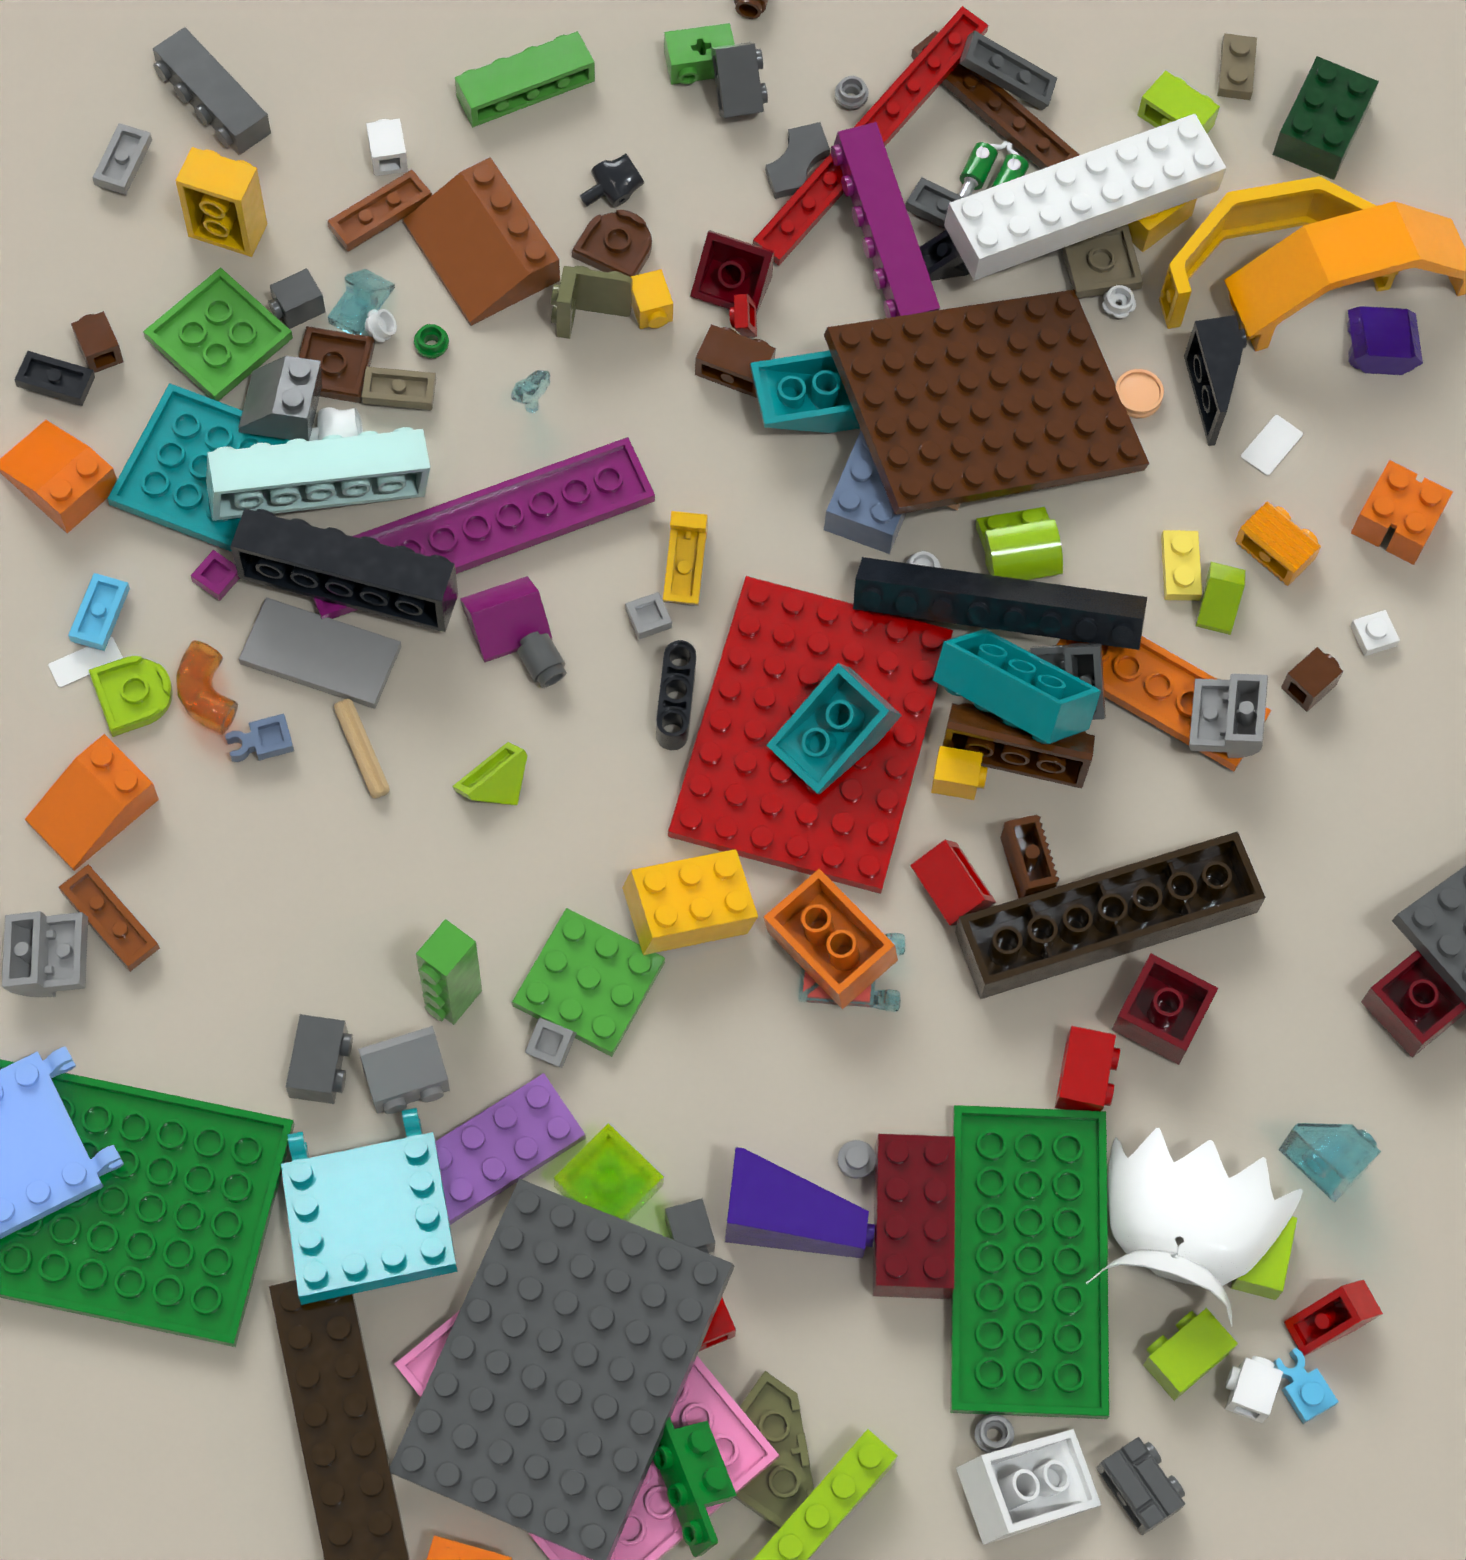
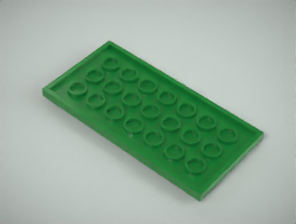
[950,1105,1109,1419]

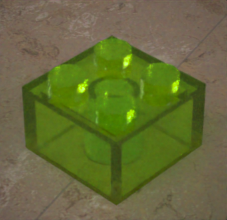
[553,1123,664,1221]

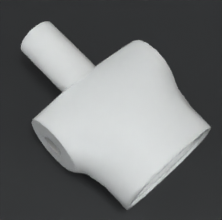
[309,407,363,441]

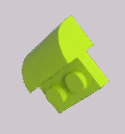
[976,507,1063,580]

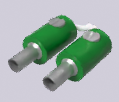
[958,141,1029,197]

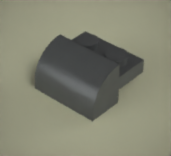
[1030,643,1106,720]

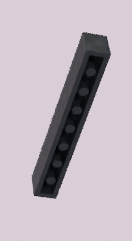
[853,557,1148,650]

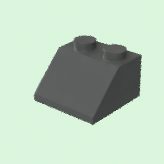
[239,356,322,441]

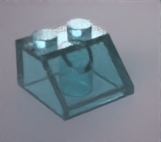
[1278,1123,1381,1203]

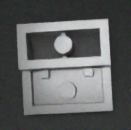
[1189,674,1268,758]
[2,911,88,997]

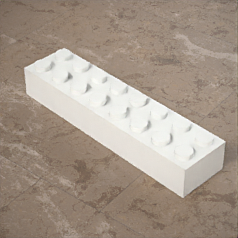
[944,114,1226,281]

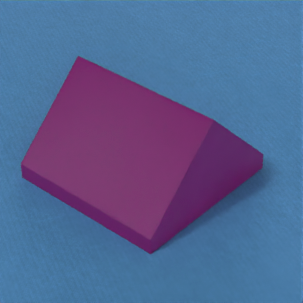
[460,576,552,663]

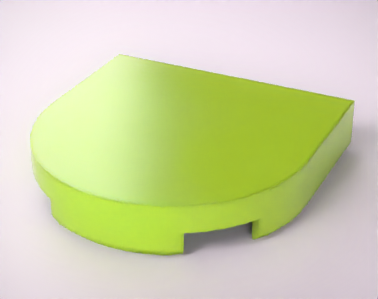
[89,656,173,737]

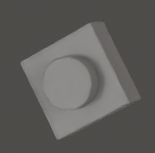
[625,592,672,640]
[525,1018,577,1068]

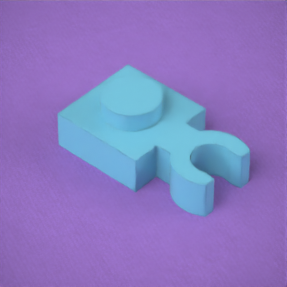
[1273,1348,1339,1424]

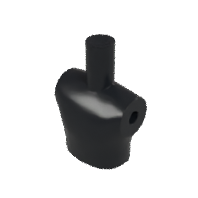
[580,153,644,207]

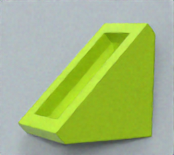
[452,742,528,805]

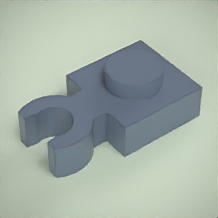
[225,713,294,762]

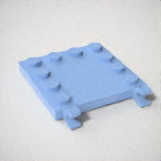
[0,1046,124,1239]

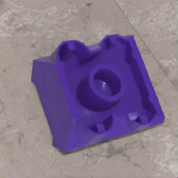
[1347,306,1423,375]

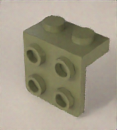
[551,266,633,339]

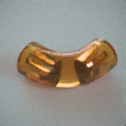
[176,640,238,735]

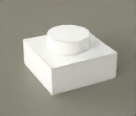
[1350,610,1400,657]

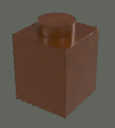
[71,311,124,373]
[1281,647,1343,712]

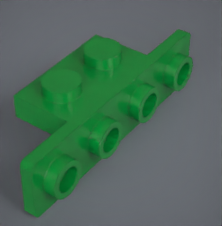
[653,1417,737,1557]

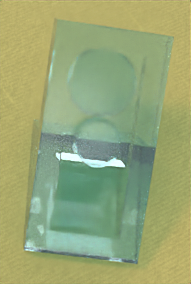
[328,268,395,335]

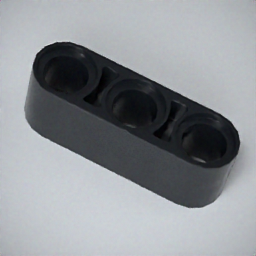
[656,640,696,751]

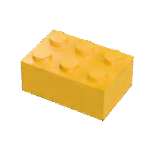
[175,147,268,257]
[622,849,758,955]

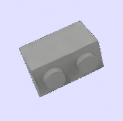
[358,1026,450,1114]

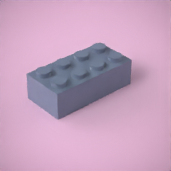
[824,430,907,554]

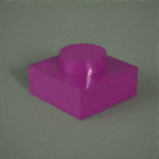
[190,550,240,601]

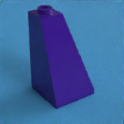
[725,1147,875,1259]

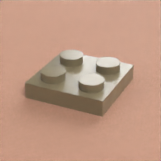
[1062,224,1143,298]

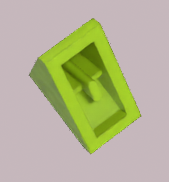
[1196,562,1246,635]

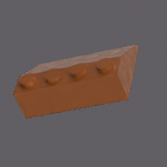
[403,157,560,326]

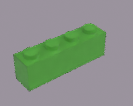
[455,31,595,128]
[416,919,482,1025]

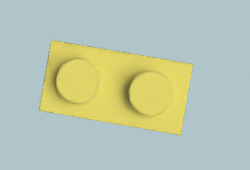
[1161,530,1202,601]

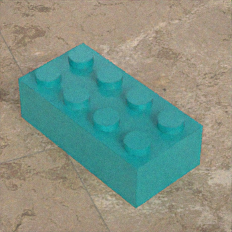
[933,629,1101,744]

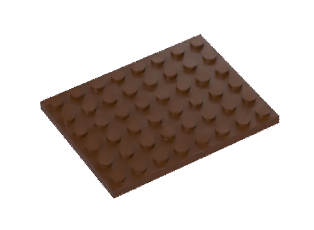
[824,290,1150,515]

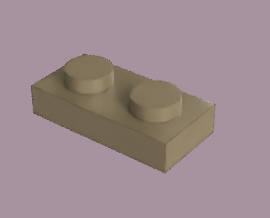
[1217,33,1257,100]
[362,367,436,410]

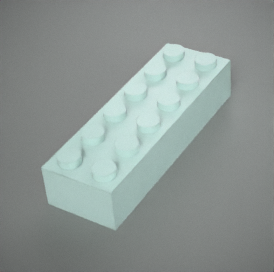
[206,427,430,521]

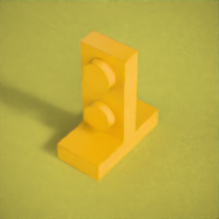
[663,511,708,606]

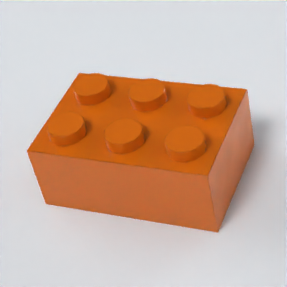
[763,869,898,1009]

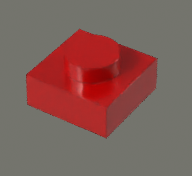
[729,294,757,338]

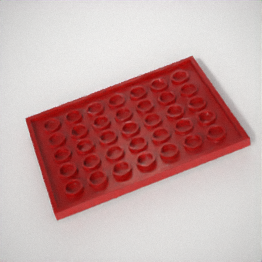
[668,576,953,894]

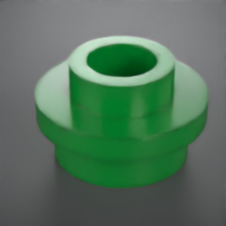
[414,324,449,358]

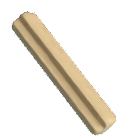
[334,699,390,799]

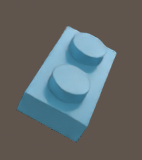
[68,573,130,651]

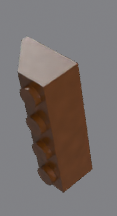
[942,703,1095,789]

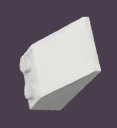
[956,1429,1101,1545]

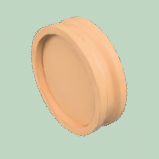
[1116,369,1164,418]

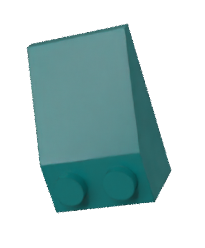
[750,350,860,433]
[766,663,902,794]

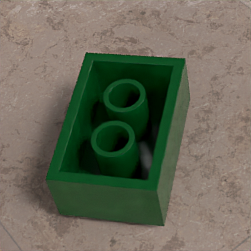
[1272,56,1379,180]

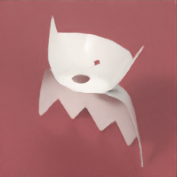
[1086,1128,1303,1327]

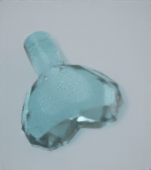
[511,370,551,413]

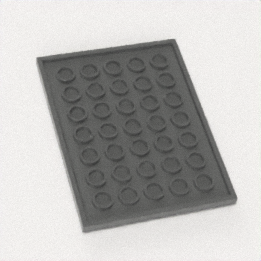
[390,1178,735,1560]

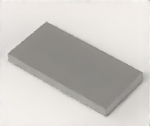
[239,597,401,709]

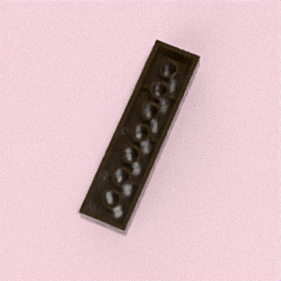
[955,831,1266,999]
[269,1280,410,1560]

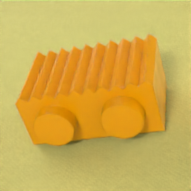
[1235,501,1321,586]

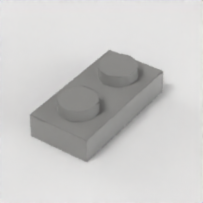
[93,123,152,195]

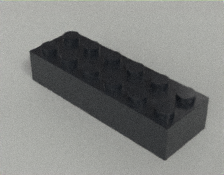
[231,508,458,632]

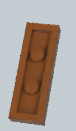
[328,170,432,252]
[59,864,160,972]

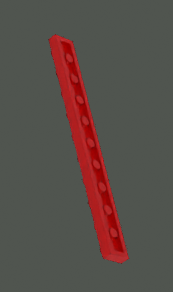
[753,6,989,266]

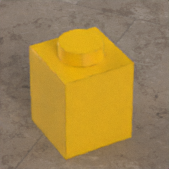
[631,269,673,329]
[931,746,988,800]

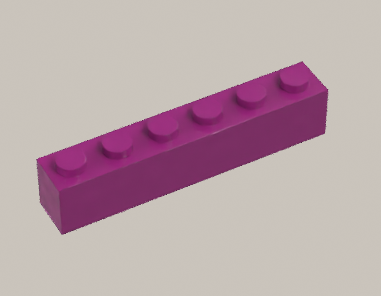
[831,122,940,318]

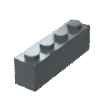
[153,27,271,155]

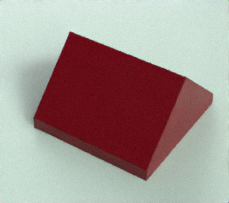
[690,230,774,315]

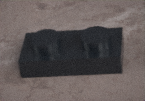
[14,351,95,406]

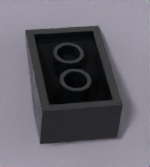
[1184,315,1247,446]

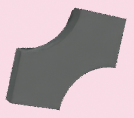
[765,122,830,199]

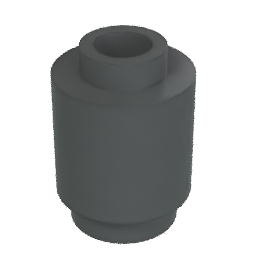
[517,631,567,688]

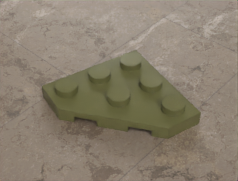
[734,1371,814,1530]

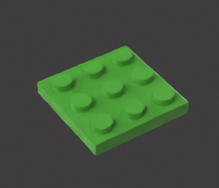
[143,267,293,401]
[512,908,665,1057]

